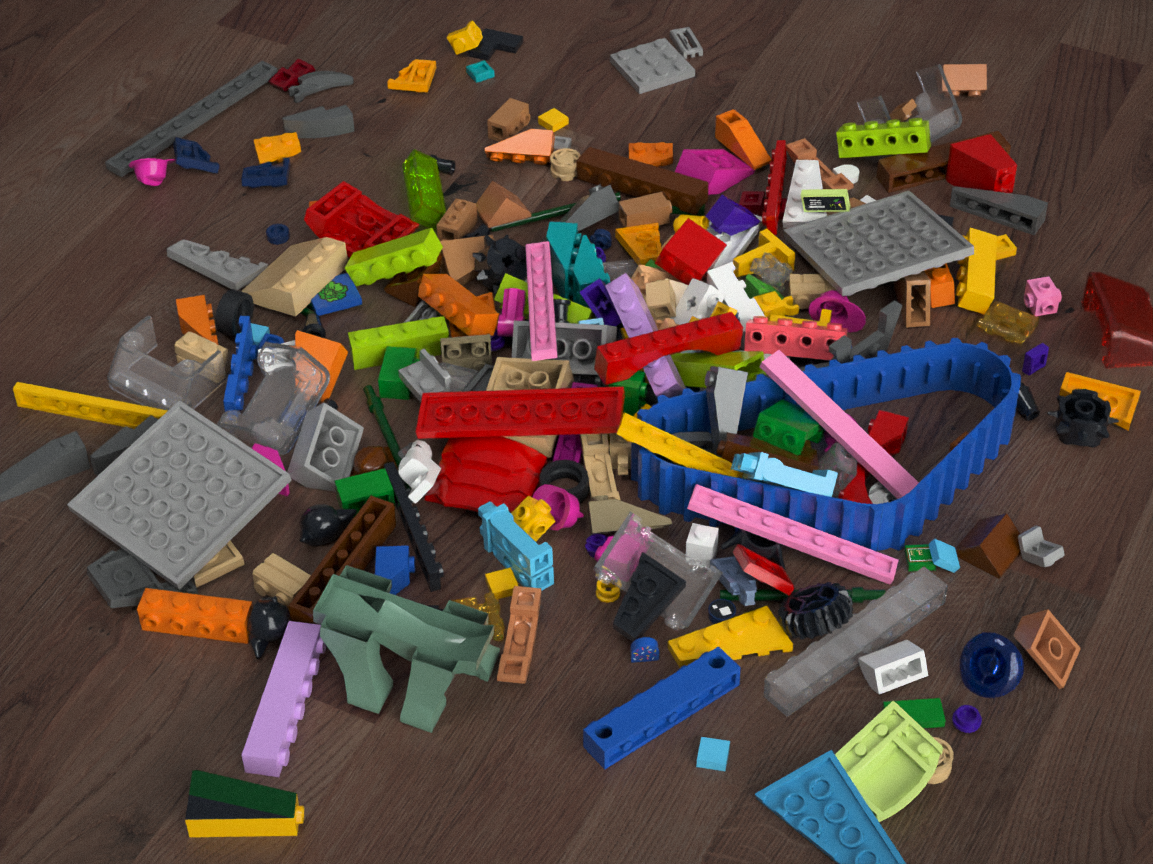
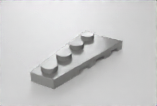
[167,239,268,290]

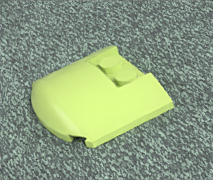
[835,701,943,822]

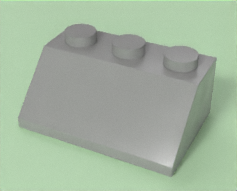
[287,403,364,492]

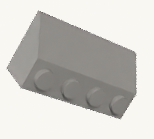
[512,320,617,375]

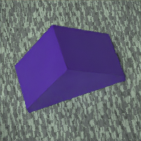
[580,278,622,326]

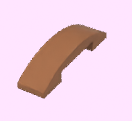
[786,138,854,190]
[497,586,542,684]

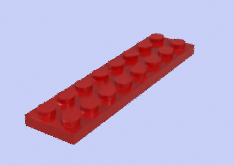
[416,387,625,439]

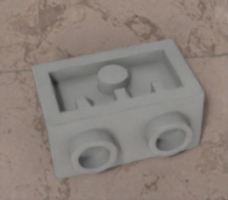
[398,349,451,402]

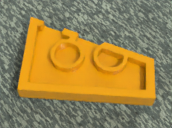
[615,223,662,266]
[1059,372,1141,431]

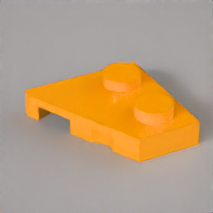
[387,59,436,93]
[253,132,301,165]

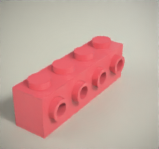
[744,316,848,360]

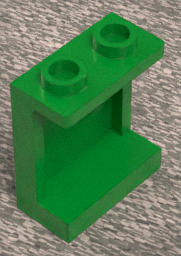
[753,399,825,455]

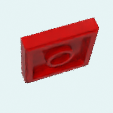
[733,544,795,596]

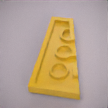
[668,606,793,668]

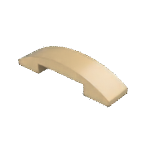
[580,434,620,501]

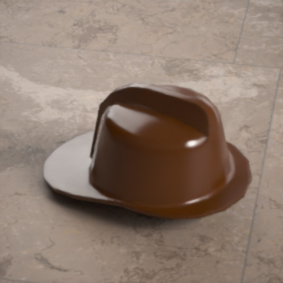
[349,446,398,477]

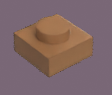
[887,98,917,122]

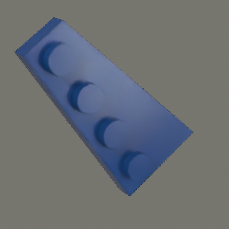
[223,316,258,420]

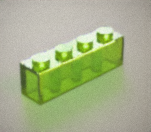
[402,149,446,230]

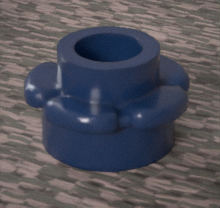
[590,229,612,250]

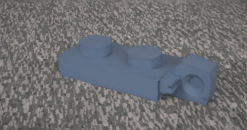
[710,556,757,606]

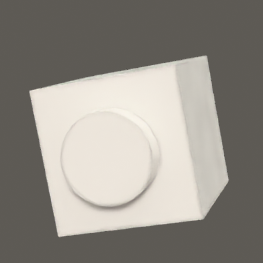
[685,523,719,569]

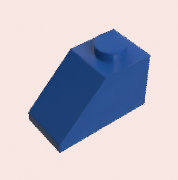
[375,546,415,595]

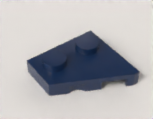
[173,137,220,174]
[241,157,291,188]

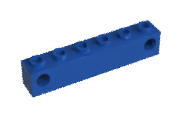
[583,646,741,770]

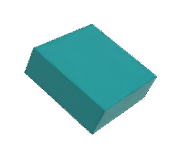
[466,60,495,83]

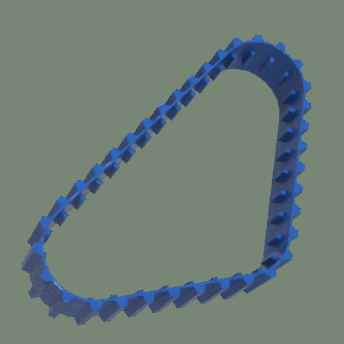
[631,338,1021,552]

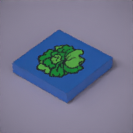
[311,273,362,316]

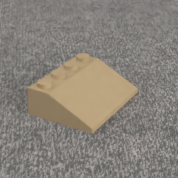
[241,237,348,317]
[486,357,574,458]

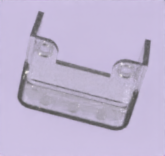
[857,64,962,155]
[107,315,227,410]

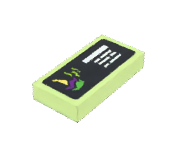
[801,189,850,212]

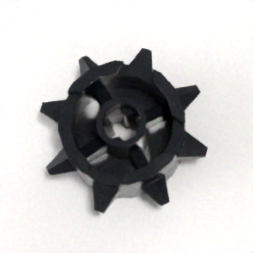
[472,234,527,295]
[1047,389,1119,448]

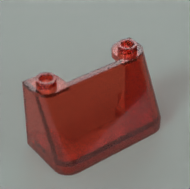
[1082,272,1153,368]

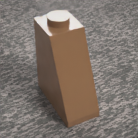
[440,235,494,286]
[894,271,931,328]

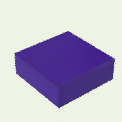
[1022,343,1049,376]

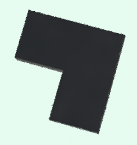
[469,28,523,61]

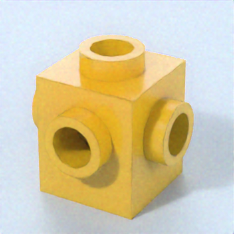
[511,496,556,542]

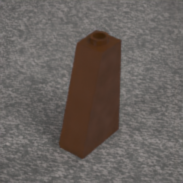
[716,432,819,473]

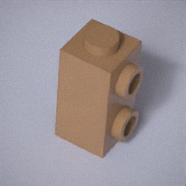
[487,98,530,142]
[619,192,672,228]
[437,198,478,241]

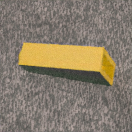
[185,770,304,837]

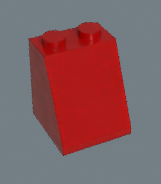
[946,134,1017,194]
[655,218,727,285]

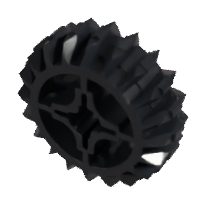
[778,582,853,640]

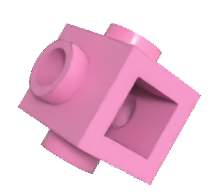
[1024,276,1062,317]

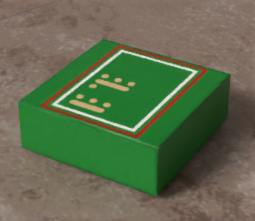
[904,544,936,572]

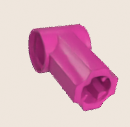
[497,288,526,337]

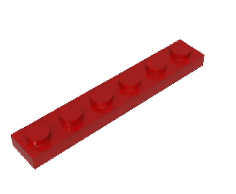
[762,140,787,235]

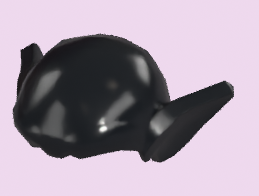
[299,504,357,546]
[721,528,785,570]
[247,596,290,659]

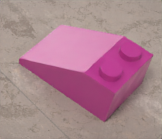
[675,149,756,196]

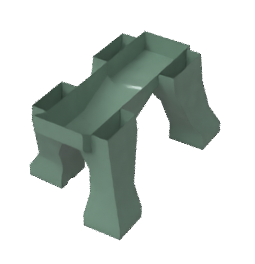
[313,565,500,733]

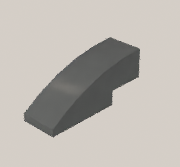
[282,105,355,138]
[90,415,159,476]

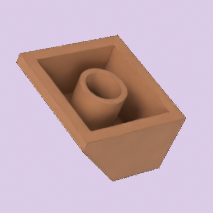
[937,64,987,97]

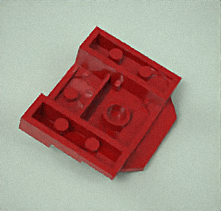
[304,181,420,258]
[424,436,548,513]

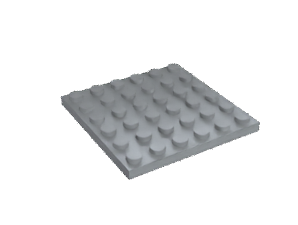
[783,190,974,296]
[67,400,292,590]

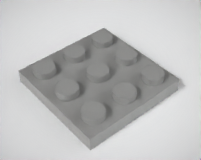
[610,38,695,94]

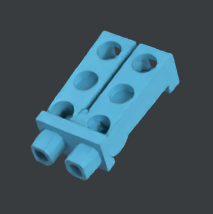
[731,452,838,497]
[478,501,554,590]

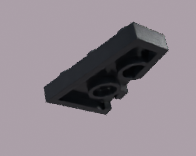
[613,552,686,642]

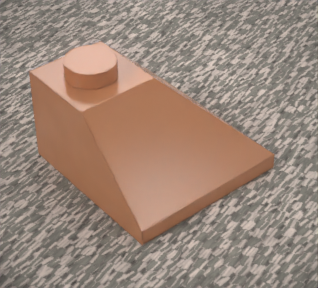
[1013,609,1081,689]

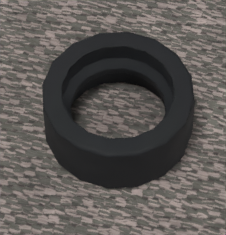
[215,289,254,337]
[539,459,589,504]

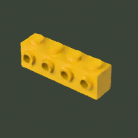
[956,227,997,315]

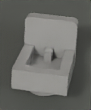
[1018,526,1065,567]

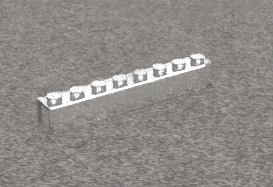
[764,567,948,717]

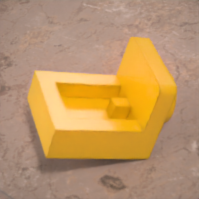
[446,20,483,55]

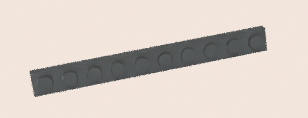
[105,61,278,177]

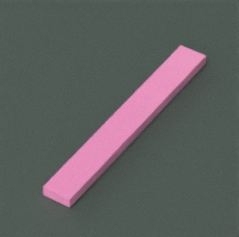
[526,241,558,361]
[760,350,919,499]
[687,484,899,585]

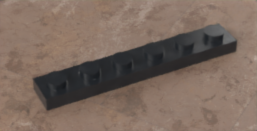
[384,462,444,592]

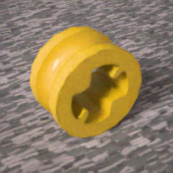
[596,576,621,603]

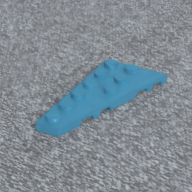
[755,750,906,864]

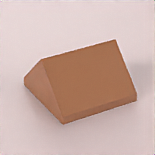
[477,181,531,228]

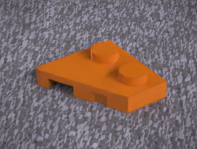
[629,142,673,167]

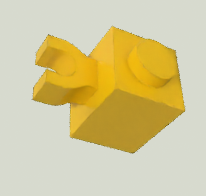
[753,291,799,321]

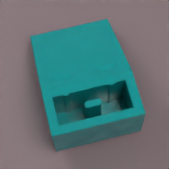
[546,221,582,300]
[573,235,611,318]

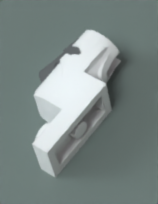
[398,440,441,504]

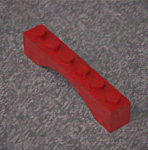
[594,312,744,385]
[838,410,909,504]

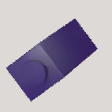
[705,194,761,236]

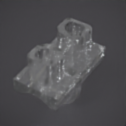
[750,252,793,292]

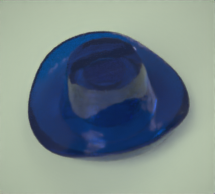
[959,632,1024,698]

